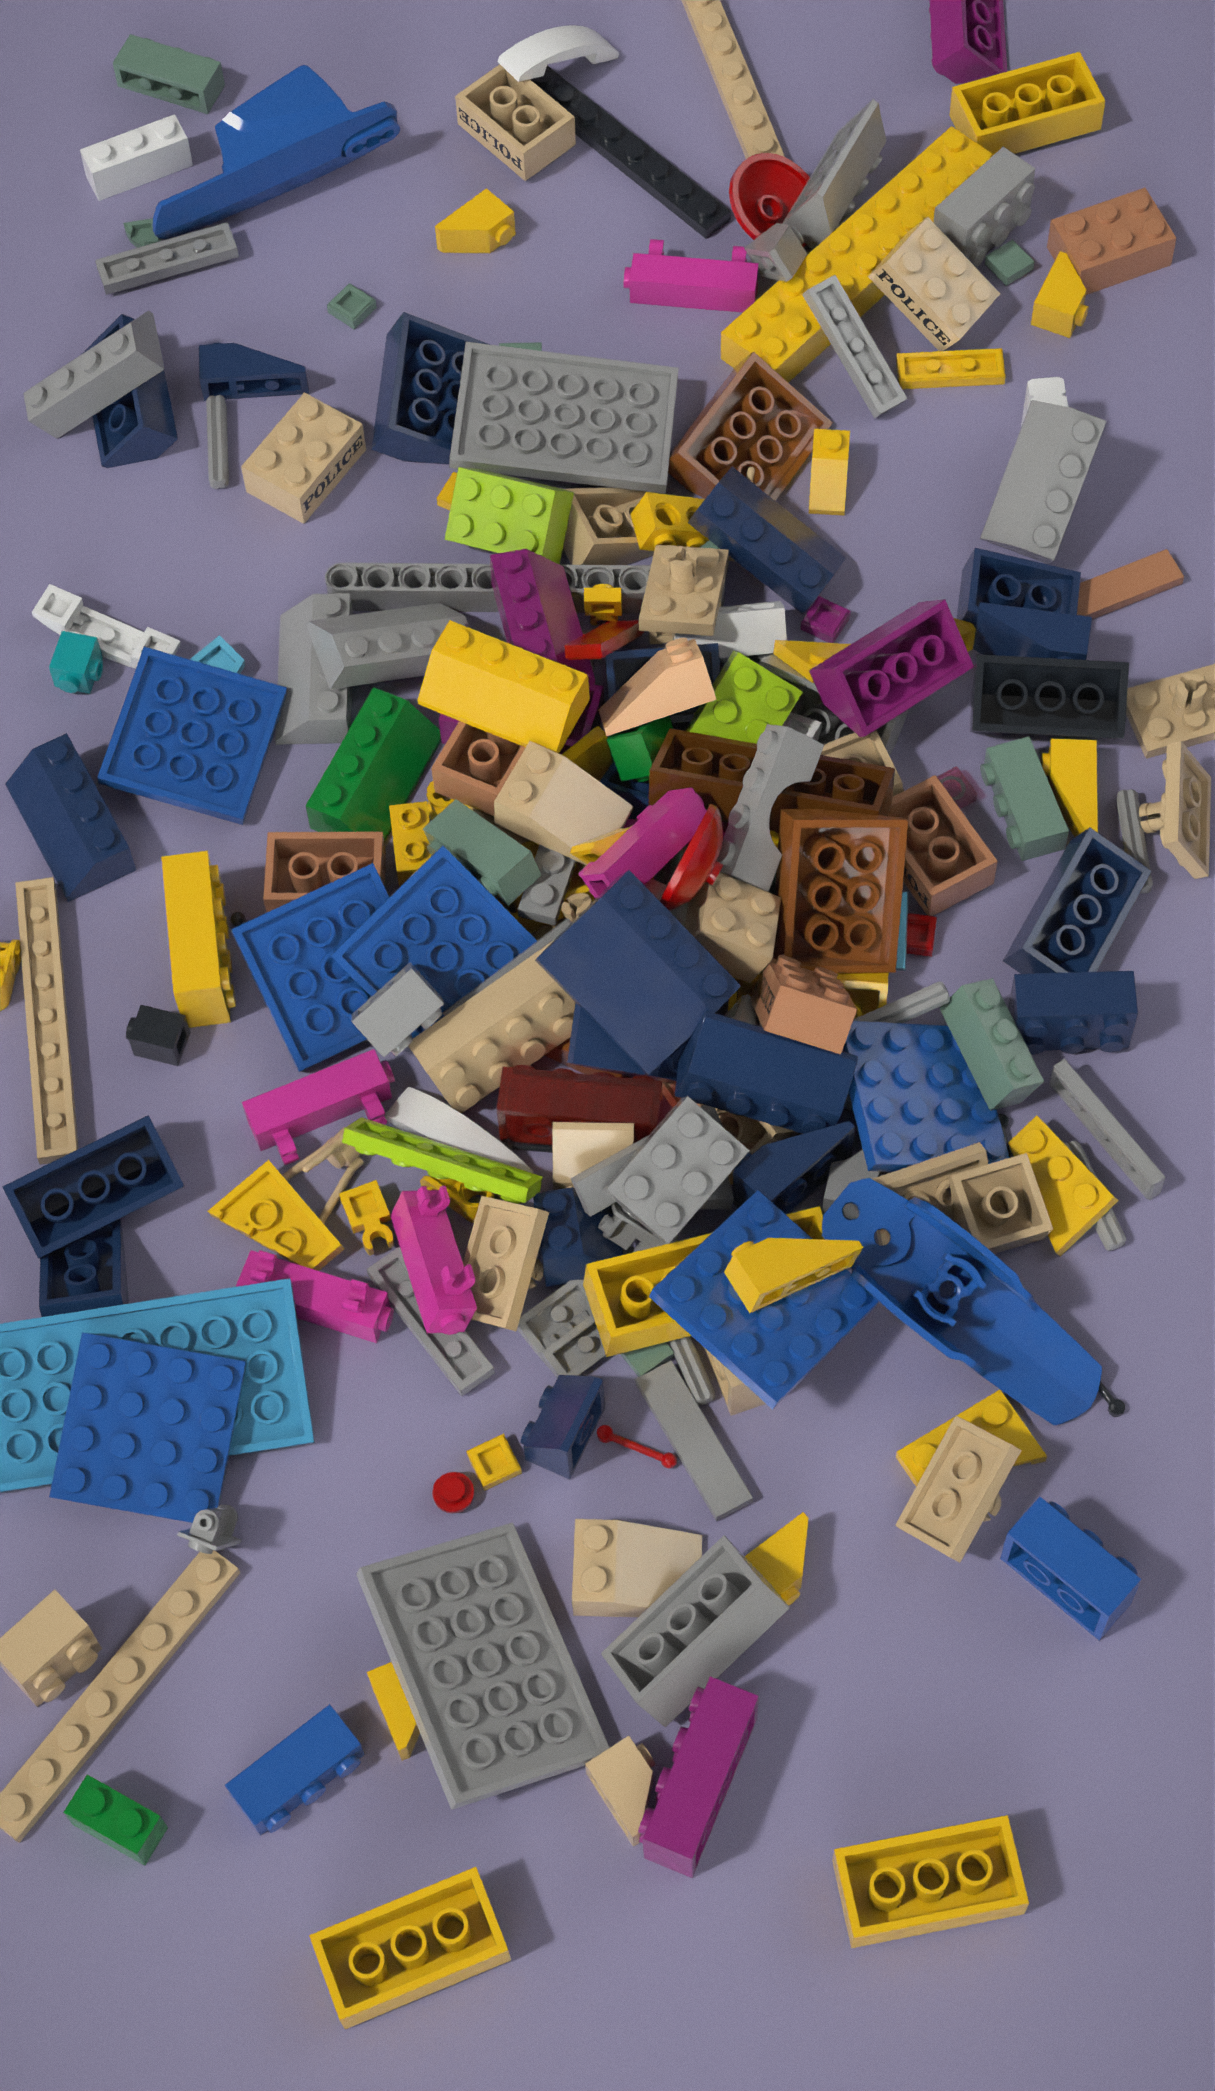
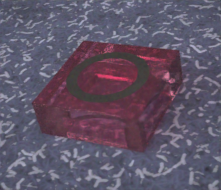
[937,766,978,809]

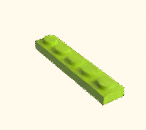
[342,1117,543,1204]

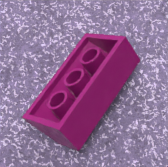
[929,0,1007,84]
[490,549,595,685]
[809,599,974,737]

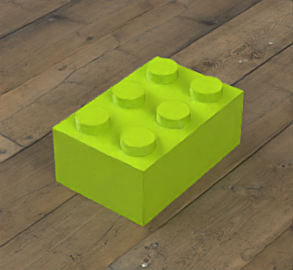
[444,467,574,564]
[685,651,803,744]

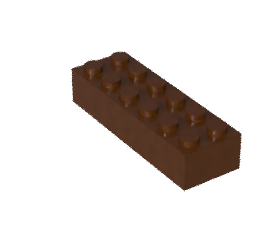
[648,728,895,834]

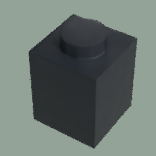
[126,1005,191,1066]

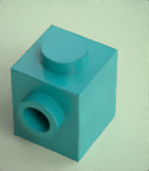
[49,631,103,694]

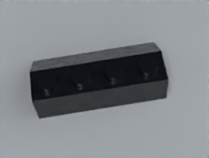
[970,654,1129,739]

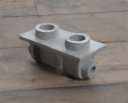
[598,1202,679,1252]
[177,1504,241,1554]

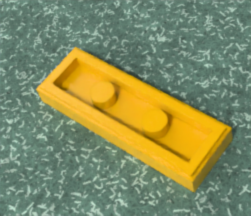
[896,348,1006,389]

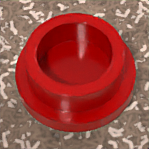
[432,1472,474,1514]

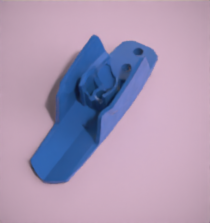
[152,65,400,240]
[822,1178,1102,1425]

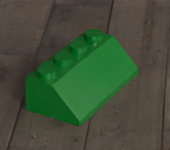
[305,687,441,843]

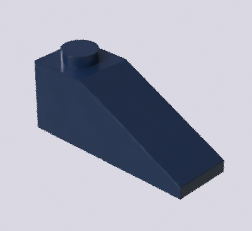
[199,343,309,401]

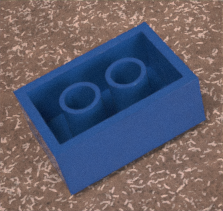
[1000,1496,1141,1641]

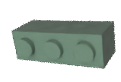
[113,34,225,114]
[980,736,1069,861]
[423,799,541,906]
[940,978,1044,1111]

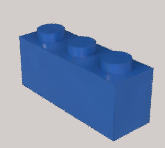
[225,1704,365,1836]

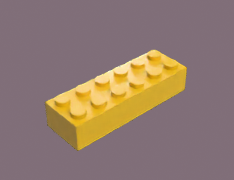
[583,1206,825,1357]

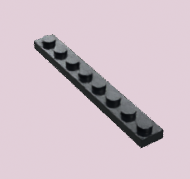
[530,65,731,239]

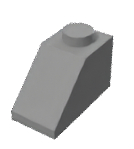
[744,223,807,282]

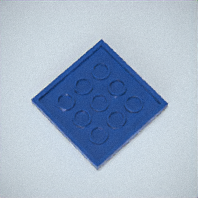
[97,647,287,825]
[331,845,537,1038]
[231,863,389,1072]
[842,1021,1010,1172]
[649,1190,879,1410]
[49,1332,247,1523]

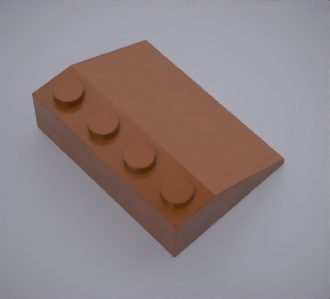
[668,352,833,501]
[772,809,908,973]

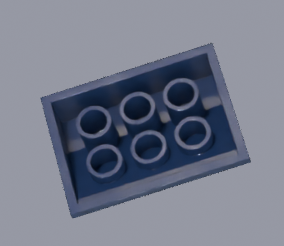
[371,312,491,464]
[535,870,741,1075]

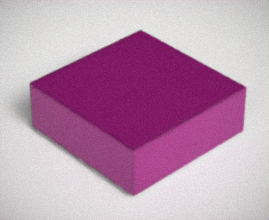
[800,596,851,643]

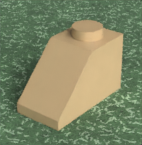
[585,1736,656,1847]

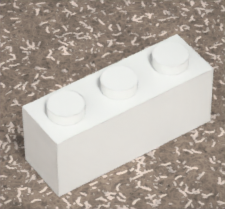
[80,114,193,201]
[672,601,787,663]

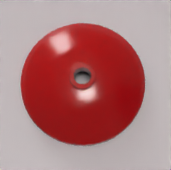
[729,153,810,248]
[660,804,724,912]

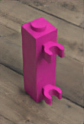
[623,239,759,313]
[578,788,707,899]
[242,1049,395,1165]
[390,1186,477,1335]
[236,1250,394,1343]

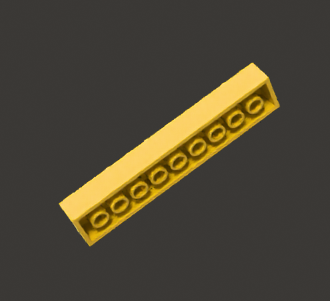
[721,126,994,383]

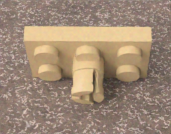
[639,545,729,636]
[1126,664,1215,759]
[1139,741,1211,879]
[872,1142,988,1246]
[463,1196,549,1331]
[895,1415,1022,1563]

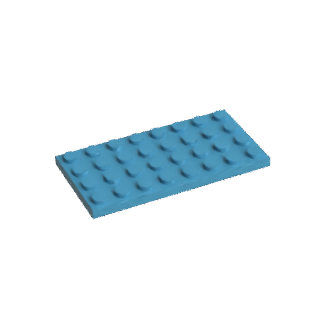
[0,1278,315,1493]

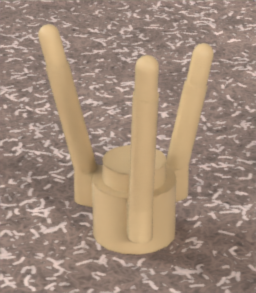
[282,1127,364,1224]

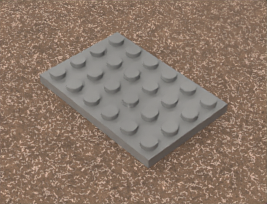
[449,342,679,494]
[356,1522,610,1810]

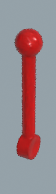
[597,1425,677,1469]

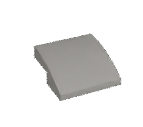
[517,1280,606,1378]

